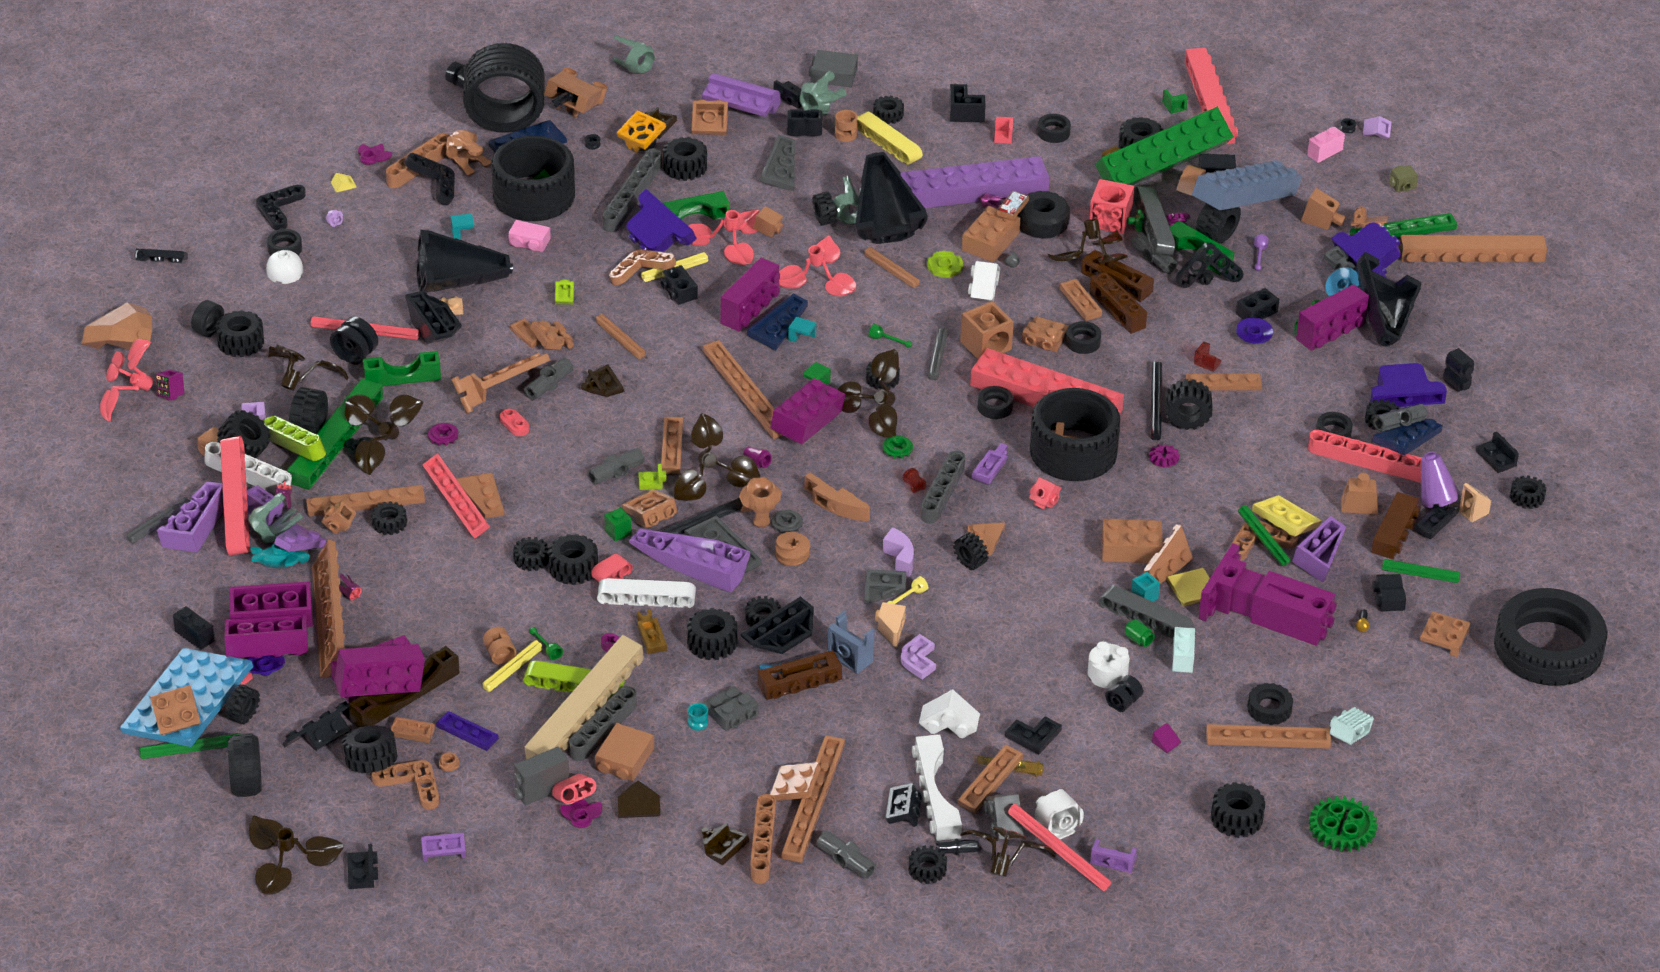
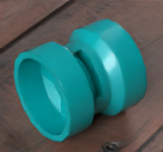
[688,703,708,731]

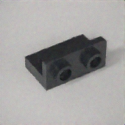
[773,80,802,109]
[1476,431,1519,473]
[886,783,922,827]
[347,844,378,889]

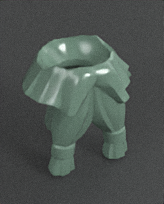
[613,35,655,74]
[800,71,847,115]
[833,176,861,224]
[248,492,303,544]

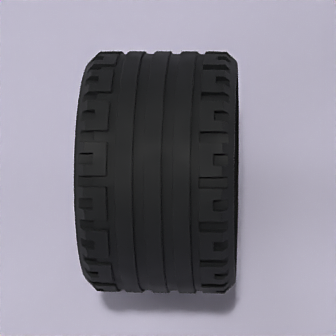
[463,43,545,133]
[491,136,575,222]
[1030,388,1121,481]

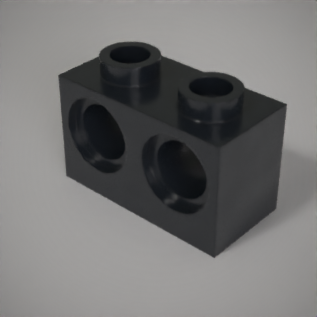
[660,265,698,305]
[1236,288,1280,320]

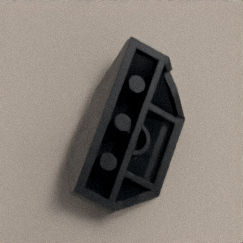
[405,291,462,344]
[740,596,814,654]

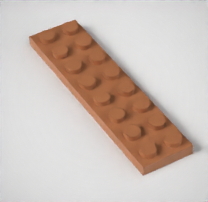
[312,539,346,678]

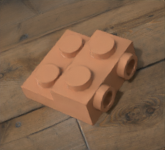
[692,100,728,135]
[1022,316,1069,352]
[622,489,677,528]

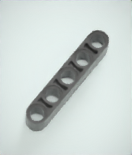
[921,450,965,524]
[1098,585,1194,639]
[569,686,637,761]

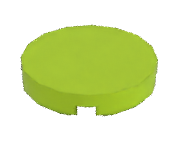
[927,251,963,278]

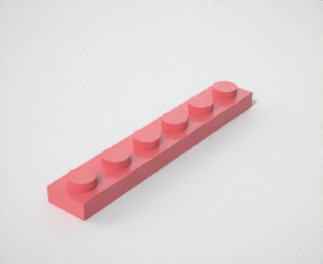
[422,453,490,539]

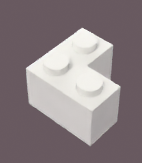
[968,261,1000,302]
[919,689,980,738]

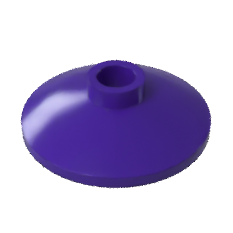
[1236,318,1273,344]
[247,655,285,676]

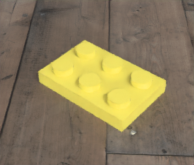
[1252,495,1322,536]

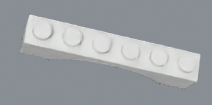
[912,735,962,841]

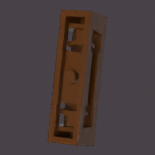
[1081,249,1154,303]
[1090,272,1147,334]
[757,650,842,700]

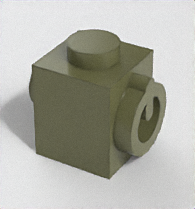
[1389,165,1418,192]

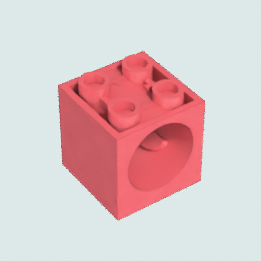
[1090,179,1134,234]

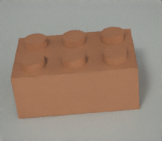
[962,206,1020,262]
[1102,519,1163,563]

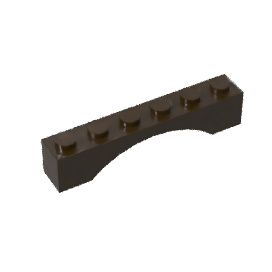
[349,646,460,728]

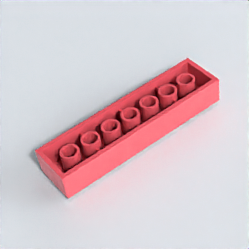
[970,348,1124,413]

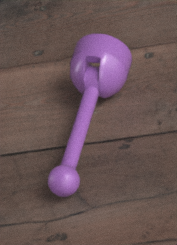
[1254,234,1269,271]

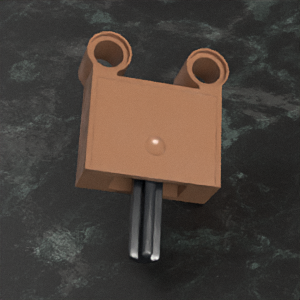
[544,68,608,117]

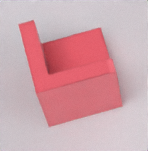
[994,117,1013,144]

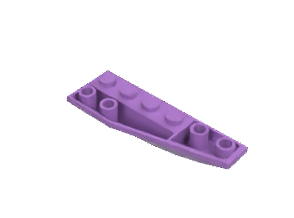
[629,529,750,592]

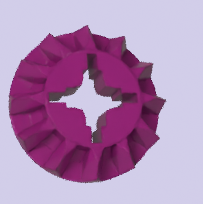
[1165,212,1191,226]
[428,423,459,446]
[1149,443,1180,467]

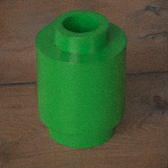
[1125,619,1155,647]

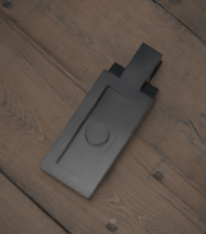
[135,248,188,263]

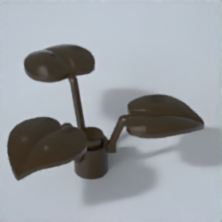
[1047,218,1128,263]
[268,345,348,391]
[837,349,899,438]
[345,394,423,475]
[674,413,760,501]
[249,815,344,895]
[960,826,1056,877]

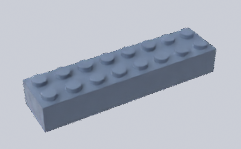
[1192,160,1302,210]

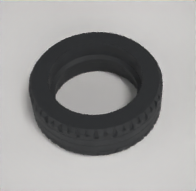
[1494,588,1608,686]

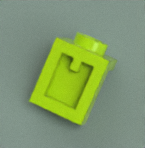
[555,279,574,305]
[639,464,666,490]

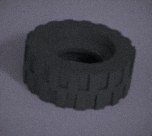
[1247,683,1293,725]

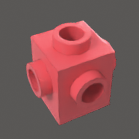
[1029,477,1062,509]

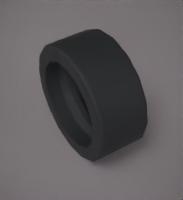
[1037,113,1071,143]
[267,229,302,256]
[191,300,224,337]
[1066,321,1101,354]
[977,386,1014,419]
[1316,412,1353,438]

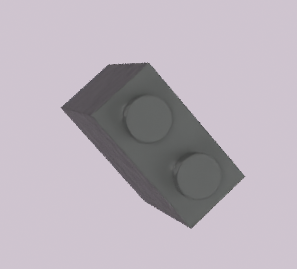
[809,50,858,88]
[513,746,569,806]

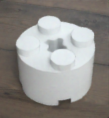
[1088,641,1130,688]
[1035,789,1084,839]

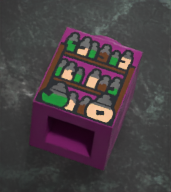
[156,369,185,400]

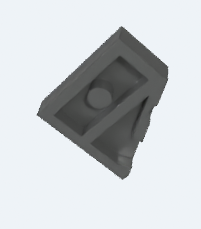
[865,569,906,604]

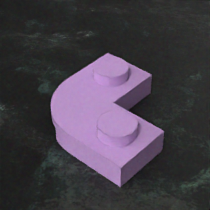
[901,634,936,680]

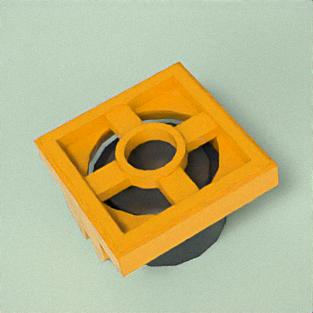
[617,110,666,153]

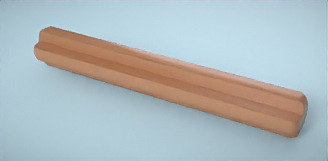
[864,247,920,288]
[596,314,646,359]

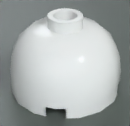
[266,250,303,284]

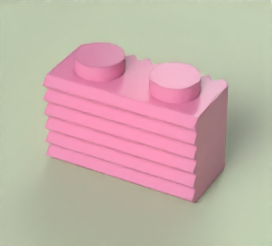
[1307,127,1345,163]
[509,220,551,252]

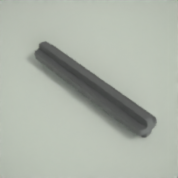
[928,327,948,380]
[127,498,190,544]

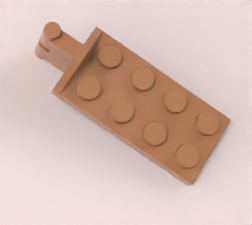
[451,353,550,414]

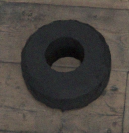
[1017,191,1070,239]
[228,734,262,797]

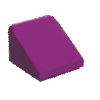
[1152,723,1181,753]

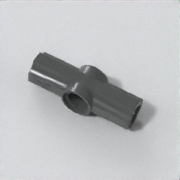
[1132,232,1178,274]
[524,357,573,400]
[1373,404,1427,432]
[588,448,645,485]
[817,831,876,879]

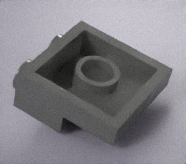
[702,686,759,731]

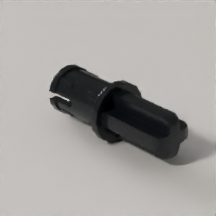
[936,838,979,855]

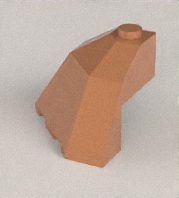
[81,302,152,350]

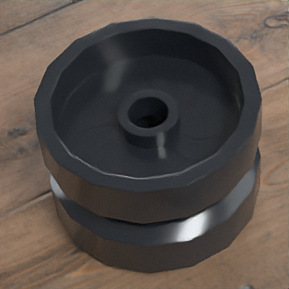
[330,316,378,365]

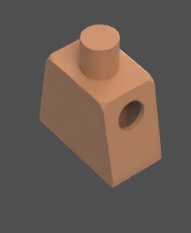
[1301,188,1346,230]
[1341,473,1378,515]

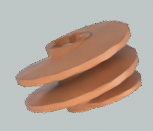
[775,532,810,566]

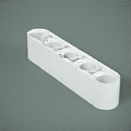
[204,442,292,495]
[597,578,696,608]

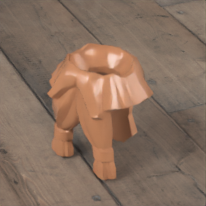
[446,130,491,176]
[739,477,782,528]

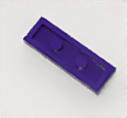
[436,711,499,751]

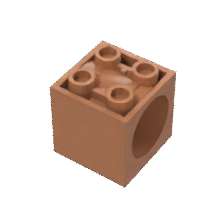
[960,301,1014,360]

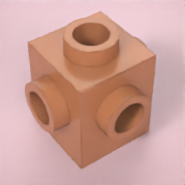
[321,500,356,534]

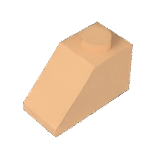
[1459,483,1491,522]
[875,602,906,647]

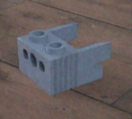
[827,611,875,674]

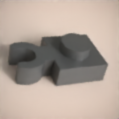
[1323,246,1355,270]

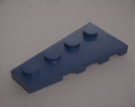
[488,120,567,152]
[747,293,808,351]
[1372,418,1443,455]

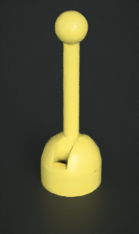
[887,576,929,604]

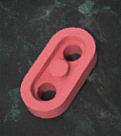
[500,408,529,436]

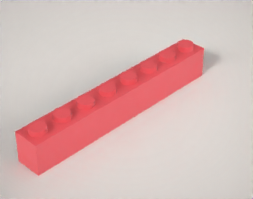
[1185,48,1238,144]

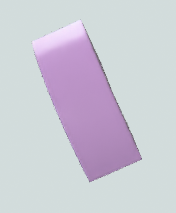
[883,527,914,577]

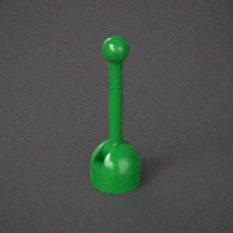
[868,323,912,348]
[529,627,563,661]

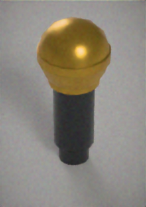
[1356,609,1370,632]

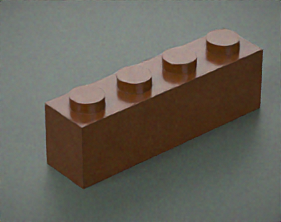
[1371,492,1421,560]

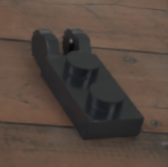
[1415,504,1460,539]

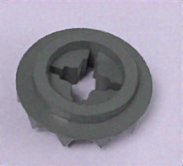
[1379,301,1395,328]
[772,510,803,533]

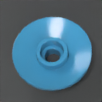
[1325,267,1360,297]

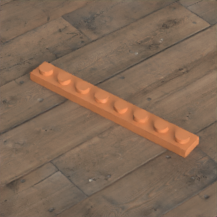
[703,340,784,439]
[782,735,845,863]

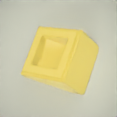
[331,173,356,192]

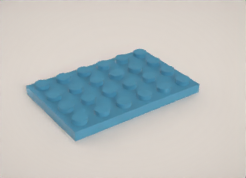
[120,648,253,747]

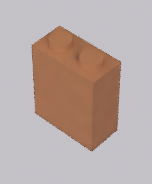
[595,723,654,781]

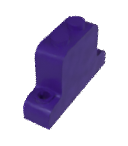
[627,189,697,252]
[1331,222,1401,278]
[1370,363,1447,407]

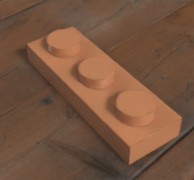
[1060,279,1102,321]

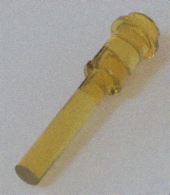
[977,755,1044,777]

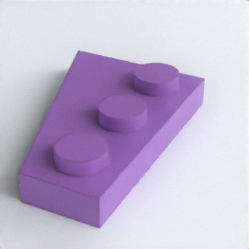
[274,524,326,552]

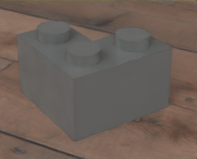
[984,793,1024,839]

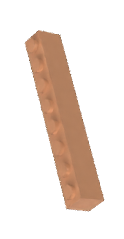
[1399,235,1547,263]

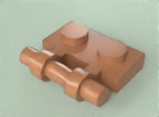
[530,321,574,350]

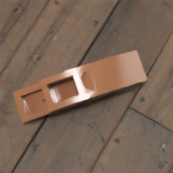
[804,472,870,522]

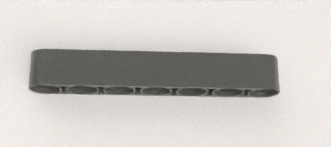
[603,148,662,233]
[1134,186,1175,255]

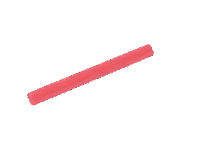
[311,316,419,340]
[1008,804,1111,891]

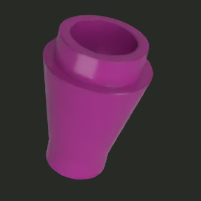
[743,446,772,468]

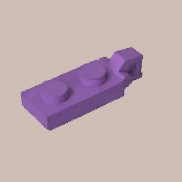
[972,443,1008,485]

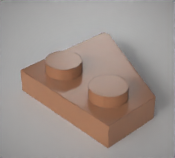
[967,522,1005,555]

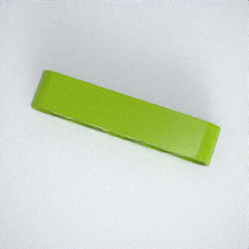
[263,416,326,461]
[523,661,625,699]

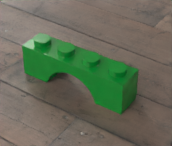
[663,191,730,220]
[1170,221,1235,275]
[363,351,441,386]

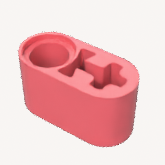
[591,554,633,582]
[552,774,596,804]

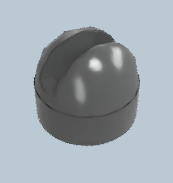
[1004,252,1020,268]

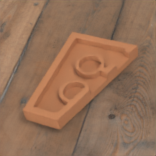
[457,473,504,519]
[1144,524,1193,584]

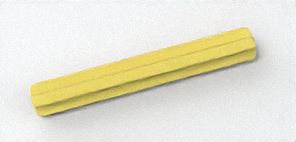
[641,252,708,282]
[482,640,542,692]

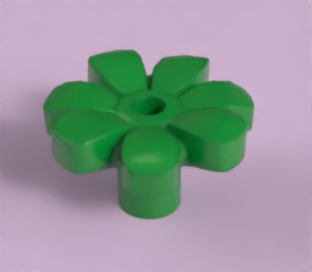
[1127,209,1144,232]

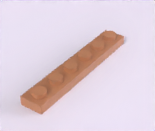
[306,485,425,516]
[1206,724,1331,749]

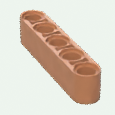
[386,133,450,188]
[750,794,776,884]

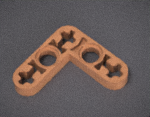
[609,250,676,285]
[1232,520,1298,560]
[372,760,439,809]

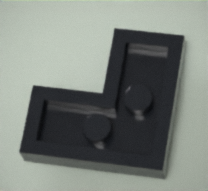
[1005,716,1062,754]

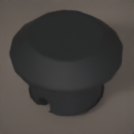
[1198,270,1214,285]

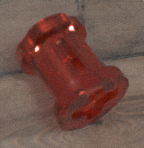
[902,468,926,493]

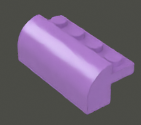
[702,73,781,117]

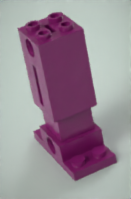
[1198,543,1337,646]

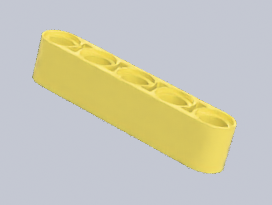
[857,111,923,165]

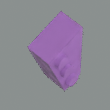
[1292,516,1346,583]

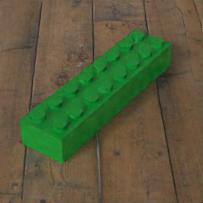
[1095,106,1234,185]

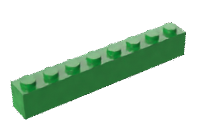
[287,378,383,490]

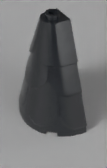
[855,152,928,244]
[416,230,513,293]
[1357,252,1421,347]

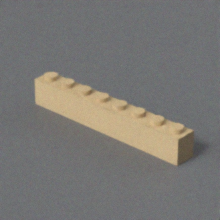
[525,635,644,759]

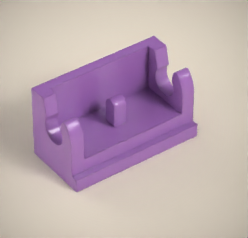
[247,485,284,526]
[421,833,466,862]
[1090,839,1137,873]

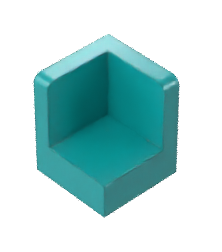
[450,213,475,239]
[788,317,817,342]
[1131,572,1160,602]

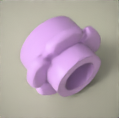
[326,210,343,227]

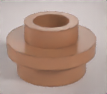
[439,752,460,772]

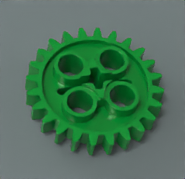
[1309,796,1378,852]

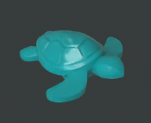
[250,544,310,568]

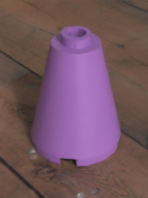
[1421,452,1460,508]

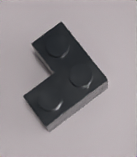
[949,84,986,122]

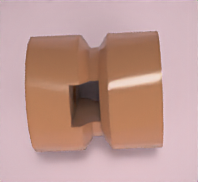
[835,110,858,142]
[483,627,516,665]

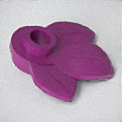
[358,144,392,165]
[560,799,602,828]

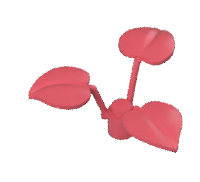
[688,210,760,265]
[779,236,856,296]
[100,339,153,421]

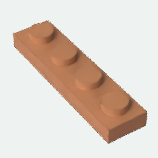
[1185,373,1262,390]
[661,417,683,474]
[958,744,1023,814]

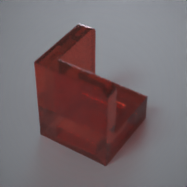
[1194,341,1222,372]

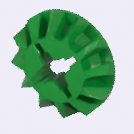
[883,436,913,459]

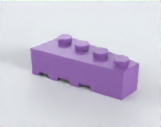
[157,482,224,553]

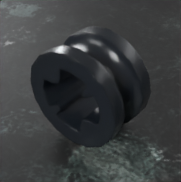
[1340,118,1356,134]
[585,134,601,150]

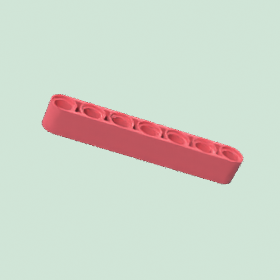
[1308,430,1421,483]
[220,436,250,556]

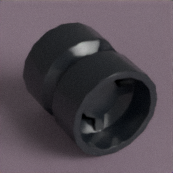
[445,61,466,89]
[1105,675,1143,713]

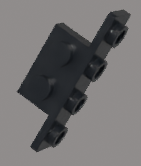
[282,701,352,751]

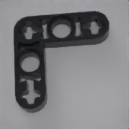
[404,153,455,205]
[256,185,306,230]
[1176,243,1244,288]

